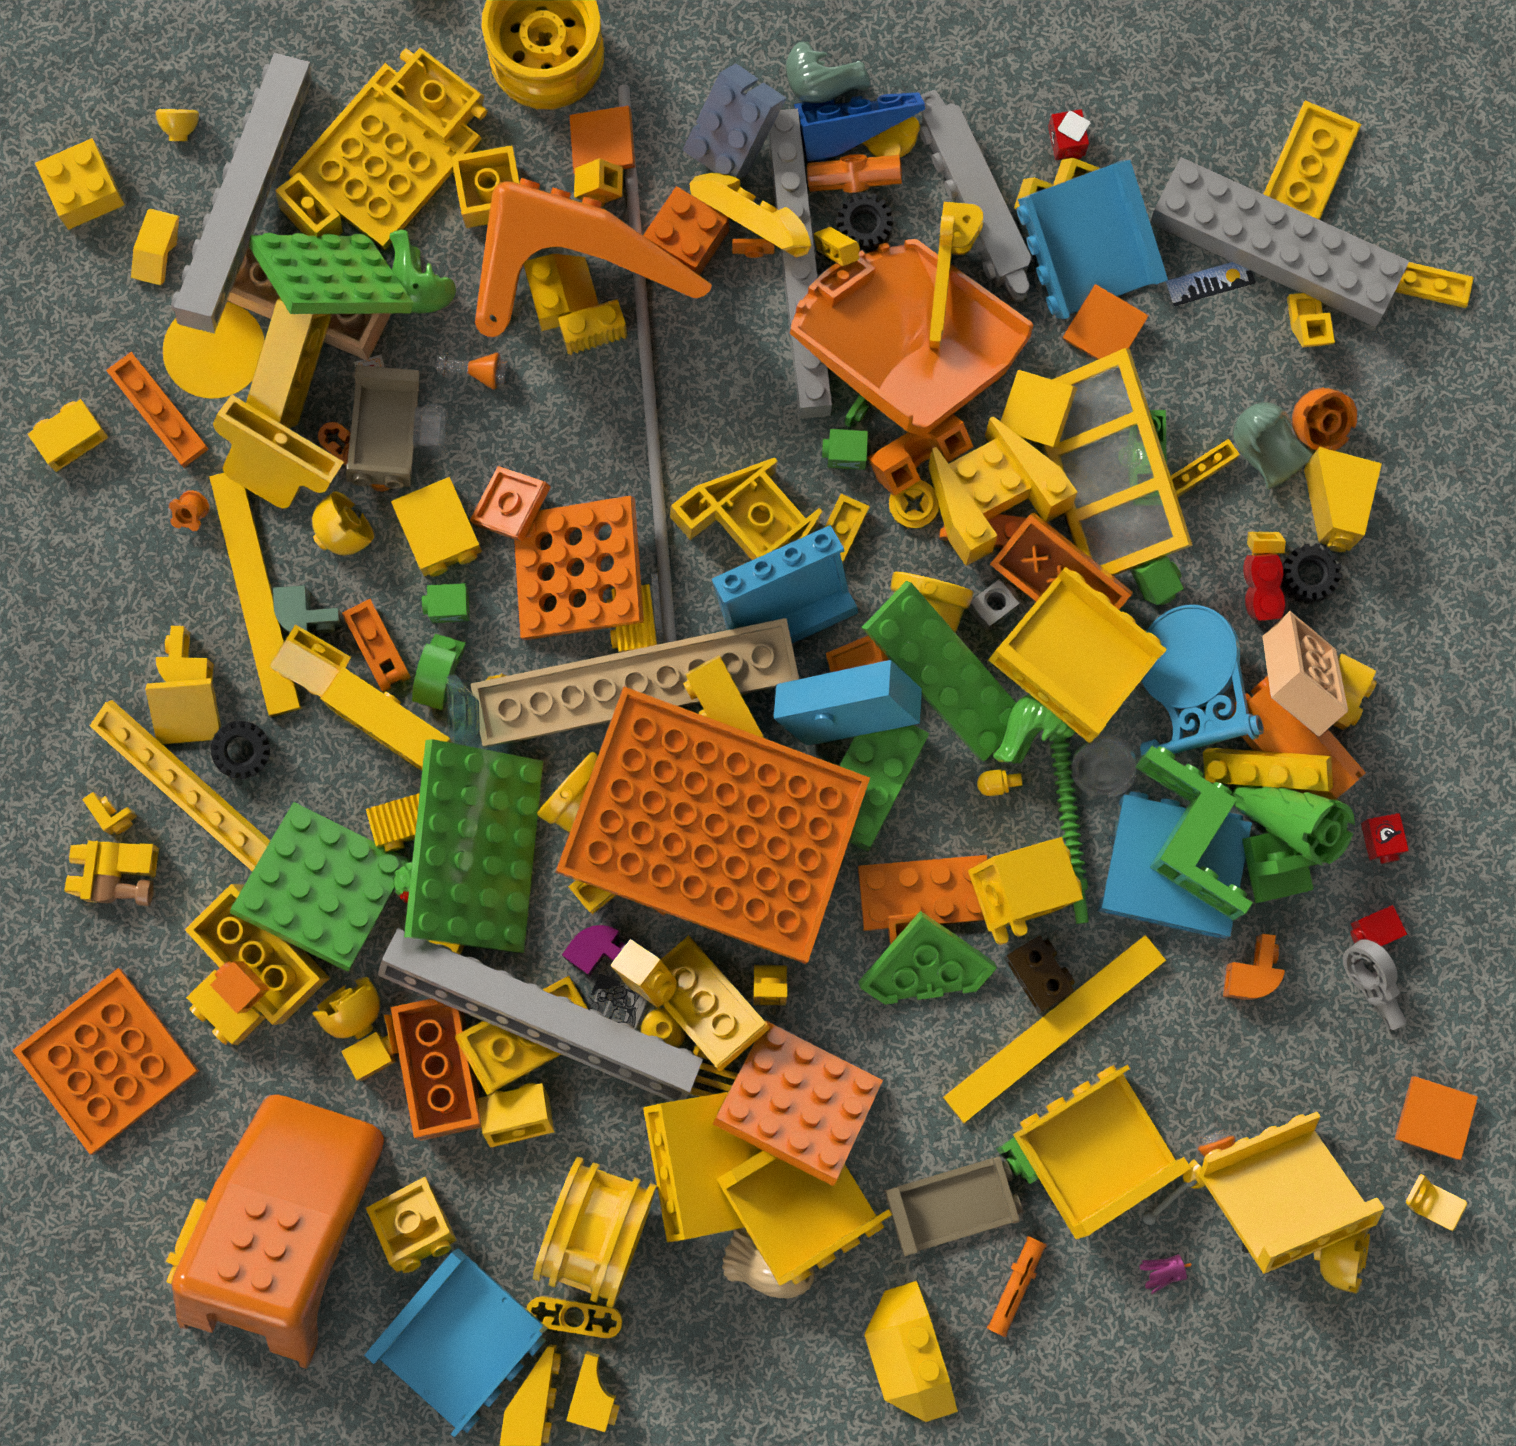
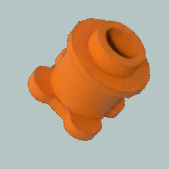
[169,490,209,531]

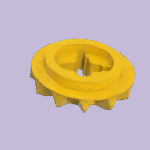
[889,480,939,529]

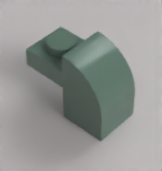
[273,585,344,634]

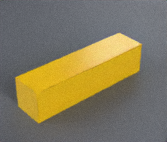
[1171,439,1240,498]

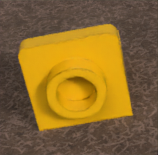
[82,792,137,835]

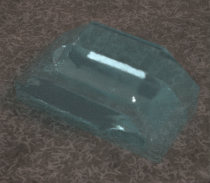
[446,675,480,746]

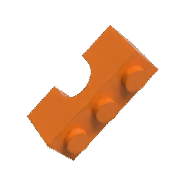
[867,414,974,496]

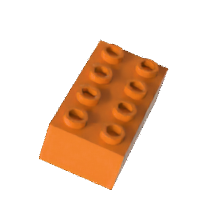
[990,512,1133,610]

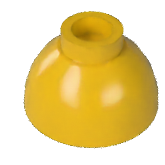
[155,109,199,141]
[641,1007,686,1048]

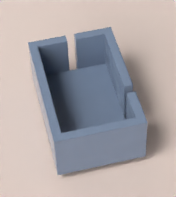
[683,63,786,179]

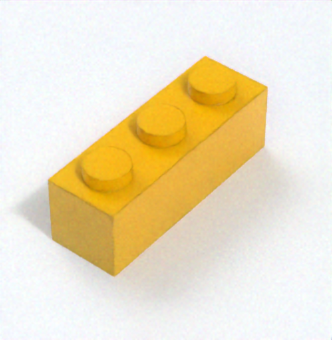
[813,227,860,266]

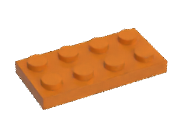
[858,855,987,931]

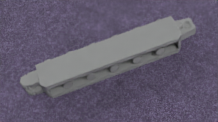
[919,90,1032,303]

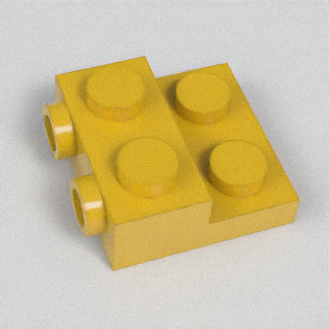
[366,1177,457,1273]

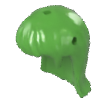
[389,229,456,314]
[993,694,1075,764]

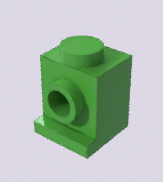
[996,1137,1039,1184]

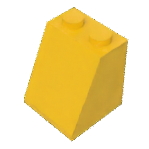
[1304,447,1382,552]

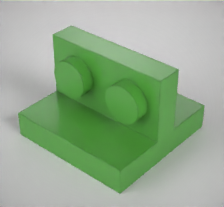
[1242,833,1326,903]

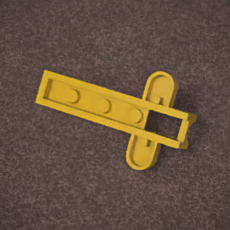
[929,202,983,349]

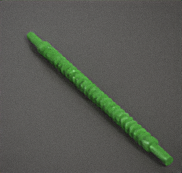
[1049,734,1089,924]

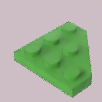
[858,911,997,1005]

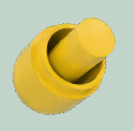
[977,769,1023,796]

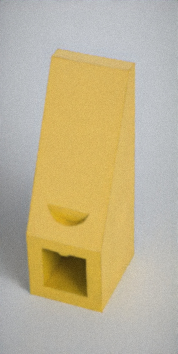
[500,1344,561,1446]

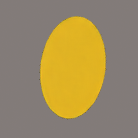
[163,302,265,399]

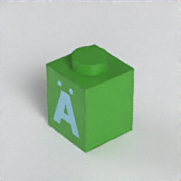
[822,429,868,470]
[422,583,470,623]

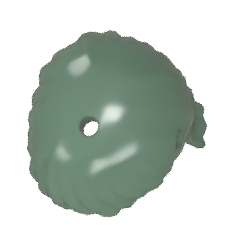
[786,41,871,103]
[1233,402,1313,489]

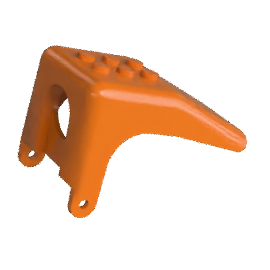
[475,178,712,337]
[171,1095,384,1369]

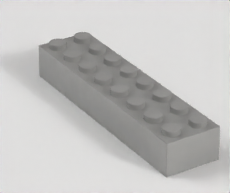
[1150,157,1409,327]

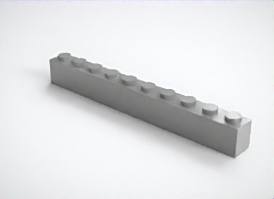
[171,53,312,334]
[768,108,832,419]
[378,928,703,1101]

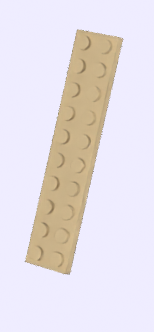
[470,618,799,748]

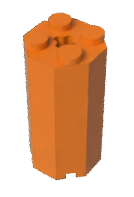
[1227,676,1366,800]

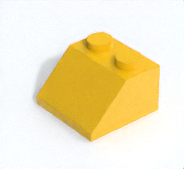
[523,254,599,331]

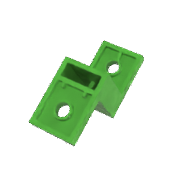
[1135,746,1253,920]

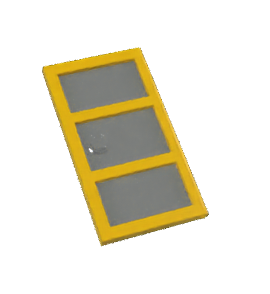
[1043,348,1193,576]

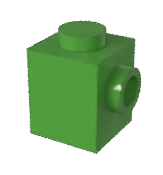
[1130,556,1184,605]

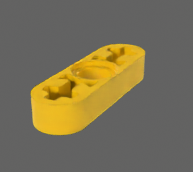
[526,1296,623,1338]

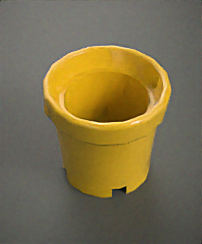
[890,571,974,633]
[537,752,598,833]

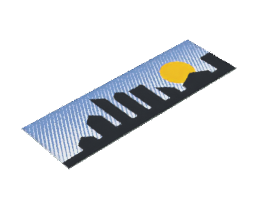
[1166,262,1256,307]

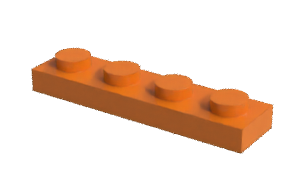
[106,352,209,468]

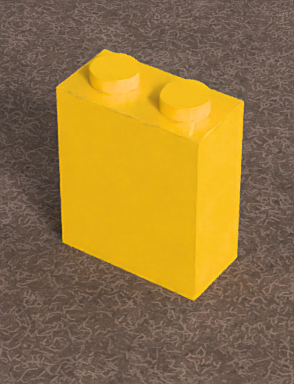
[391,477,482,577]

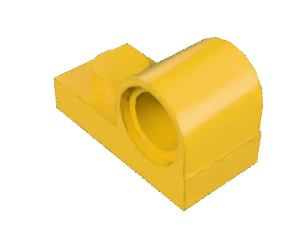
[753,965,787,1006]

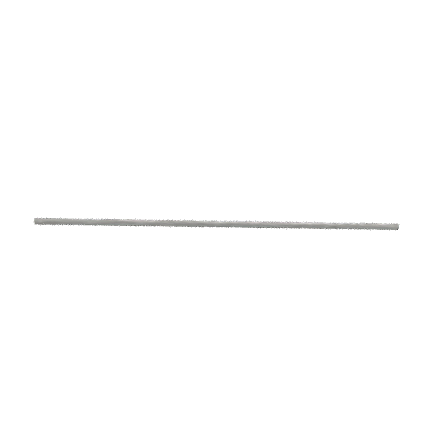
[617,85,682,708]

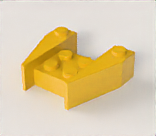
[928,416,1078,566]
[670,457,822,560]

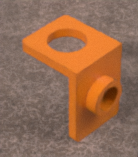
[732,239,774,258]

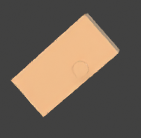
[1262,611,1348,736]

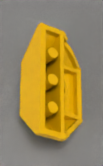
[864,1281,958,1422]

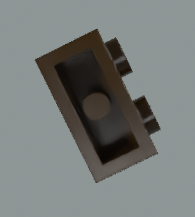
[1004,935,1075,1013]

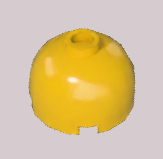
[312,491,374,556]
[312,977,381,1039]
[1314,1228,1370,1294]

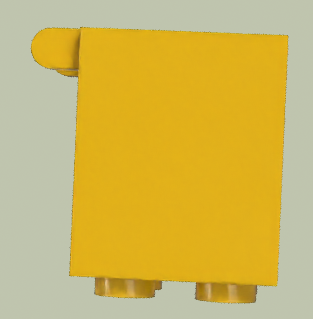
[968,837,1083,945]

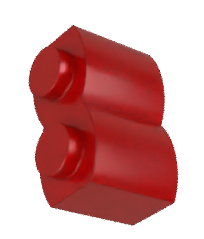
[1243,554,1285,621]

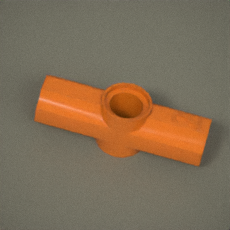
[807,154,902,193]

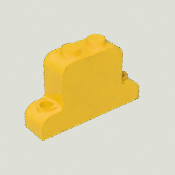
[213,394,344,508]

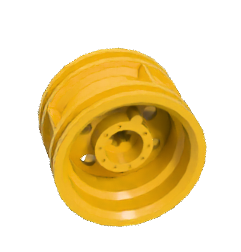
[482,0,604,109]
[533,1157,657,1309]

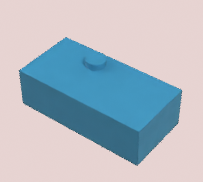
[774,660,922,746]

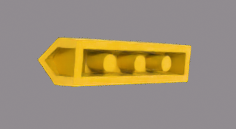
[689,173,811,258]

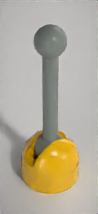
[1143,1159,1205,1225]

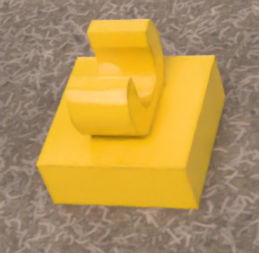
[1247,532,1286,555]

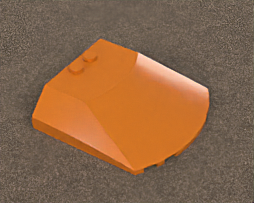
[790,239,1034,437]

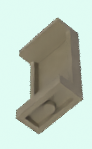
[346,365,420,489]
[884,1156,1023,1256]

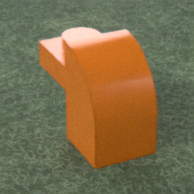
[1223,934,1285,1000]

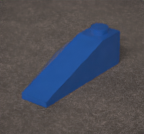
[794,92,925,162]

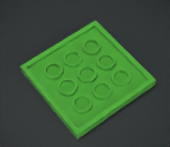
[249,233,413,314]
[230,802,410,972]

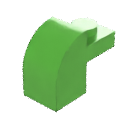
[412,634,466,710]

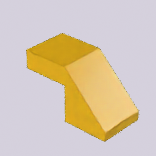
[131,209,179,285]
[1287,293,1335,348]

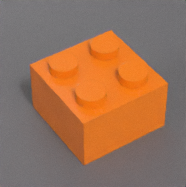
[643,186,729,275]

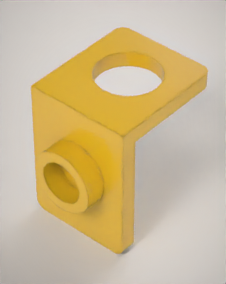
[1406,1174,1468,1231]

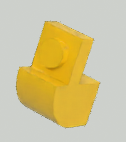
[156,626,214,682]

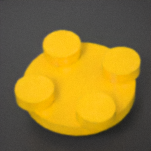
[862,117,920,158]

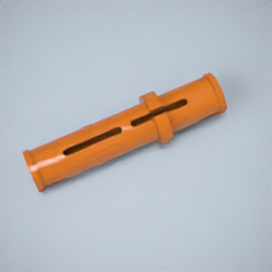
[987,1236,1047,1337]

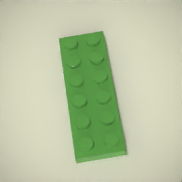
[861,581,1016,761]

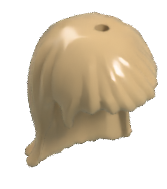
[722,1227,815,1299]

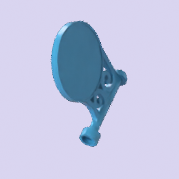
[1140,605,1264,756]

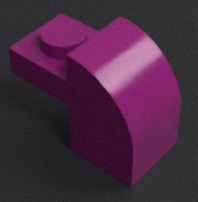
[562,925,625,976]

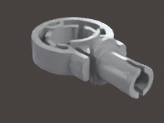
[1343,940,1407,1030]

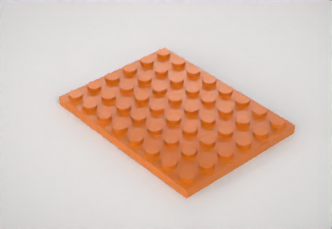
[555,686,870,964]

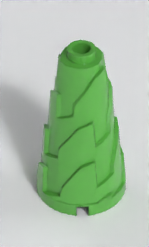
[1232,785,1355,866]

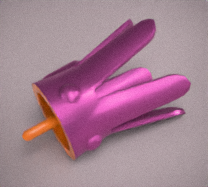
[1139,1254,1192,1295]

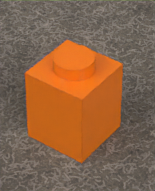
[210,961,270,1014]

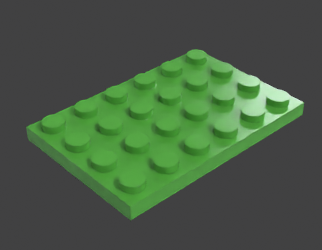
[404,739,543,953]

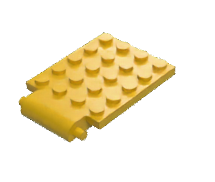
[288,48,488,250]

